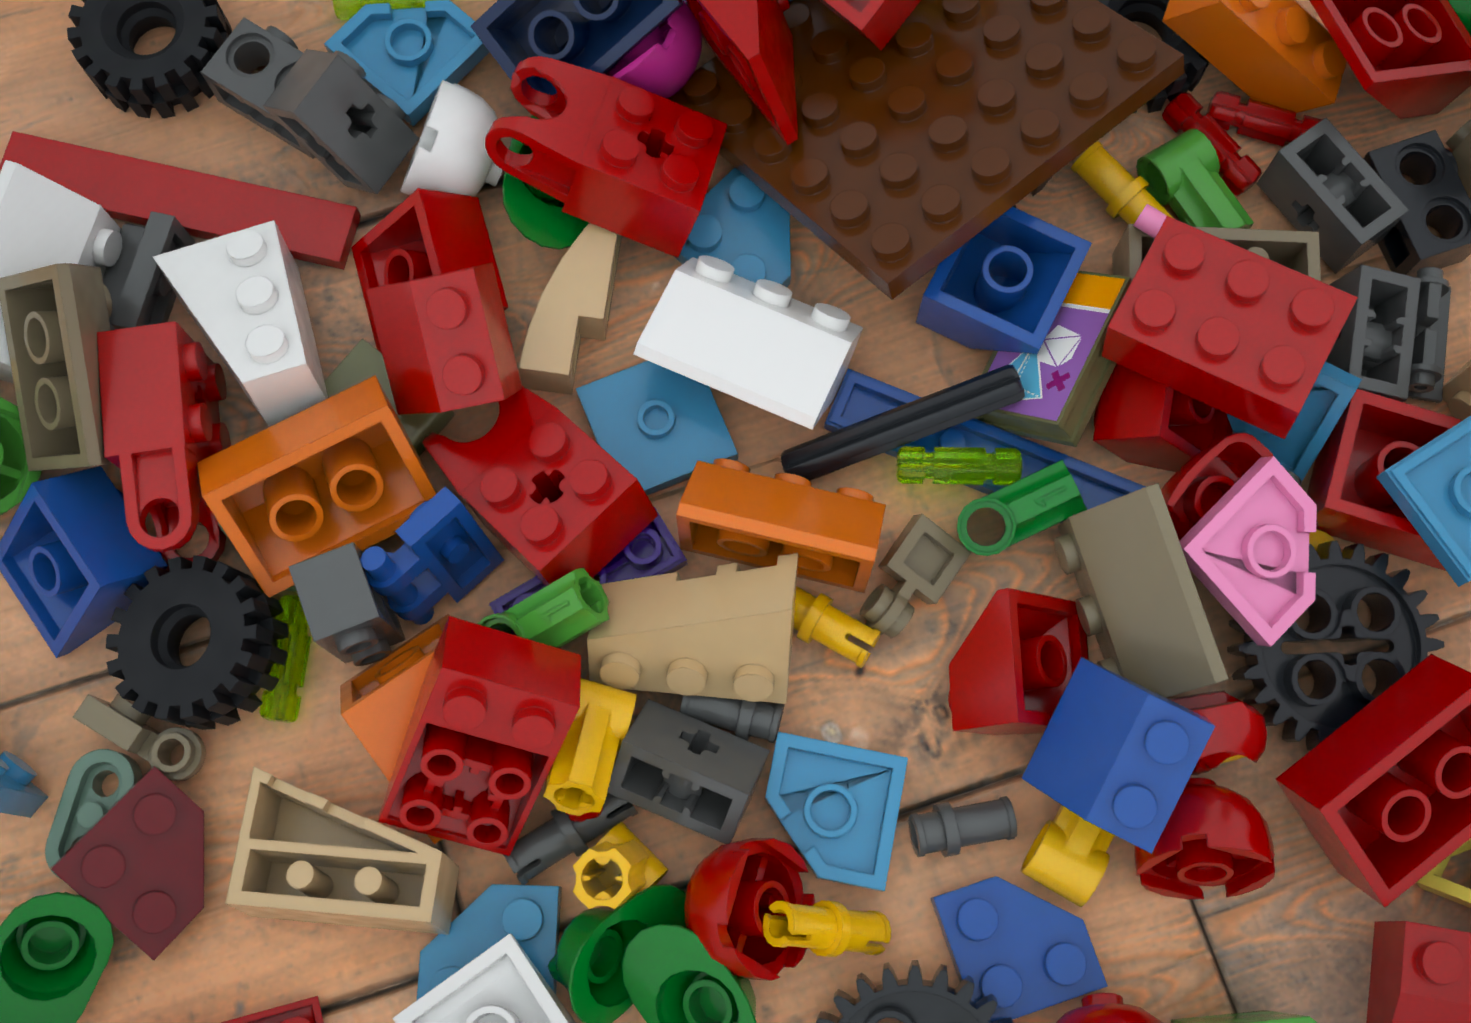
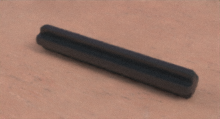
[781,365,1025,481]

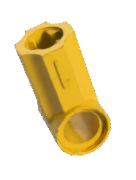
[543,678,637,816]
[1020,805,1115,907]
[573,822,669,909]

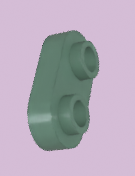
[45,749,143,879]

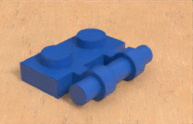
[360,486,504,625]

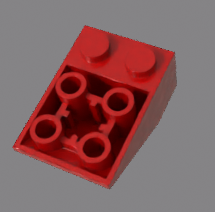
[378,616,581,856]

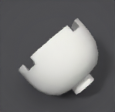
[400,80,503,197]

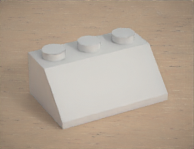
[0,160,122,383]
[633,255,863,430]

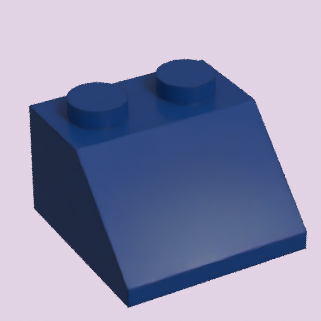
[916,207,1092,354]
[0,466,168,658]
[1022,657,1215,854]

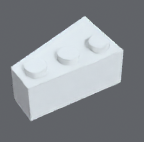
[153,220,328,426]

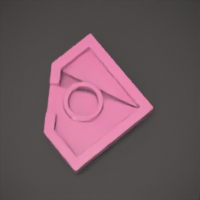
[1179,456,1317,647]

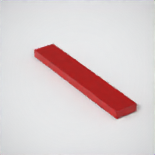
[0,131,361,270]

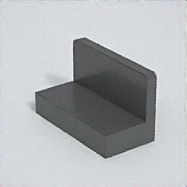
[103,211,195,330]

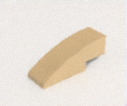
[518,223,622,395]

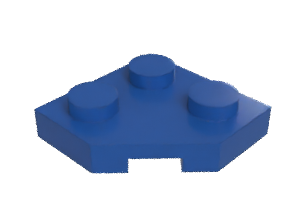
[930,876,1108,1022]

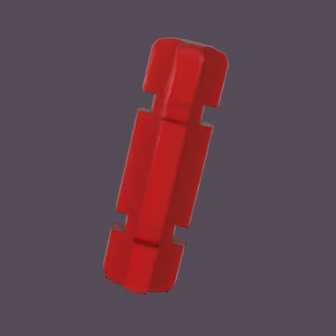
[1206,91,1322,147]
[1162,92,1262,196]

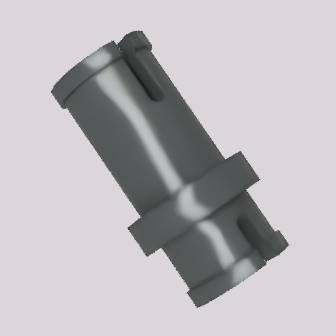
[680,695,785,743]
[908,796,1017,857]

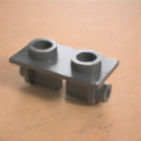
[1408,267,1451,403]

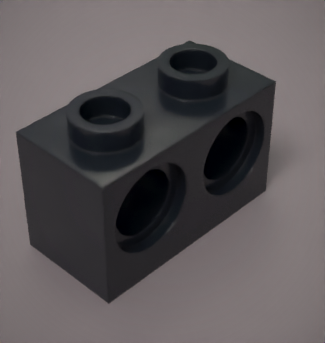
[1363,130,1471,277]

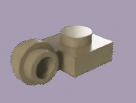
[860,514,971,638]
[73,694,206,782]

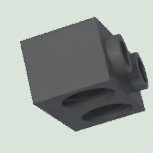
[201,18,315,159]
[289,542,406,666]

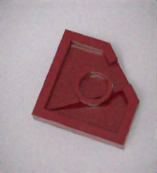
[51,766,204,960]

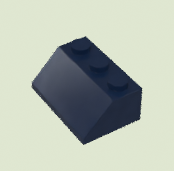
[470,0,683,95]

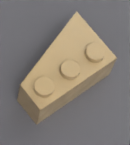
[587,553,798,704]
[225,767,460,935]

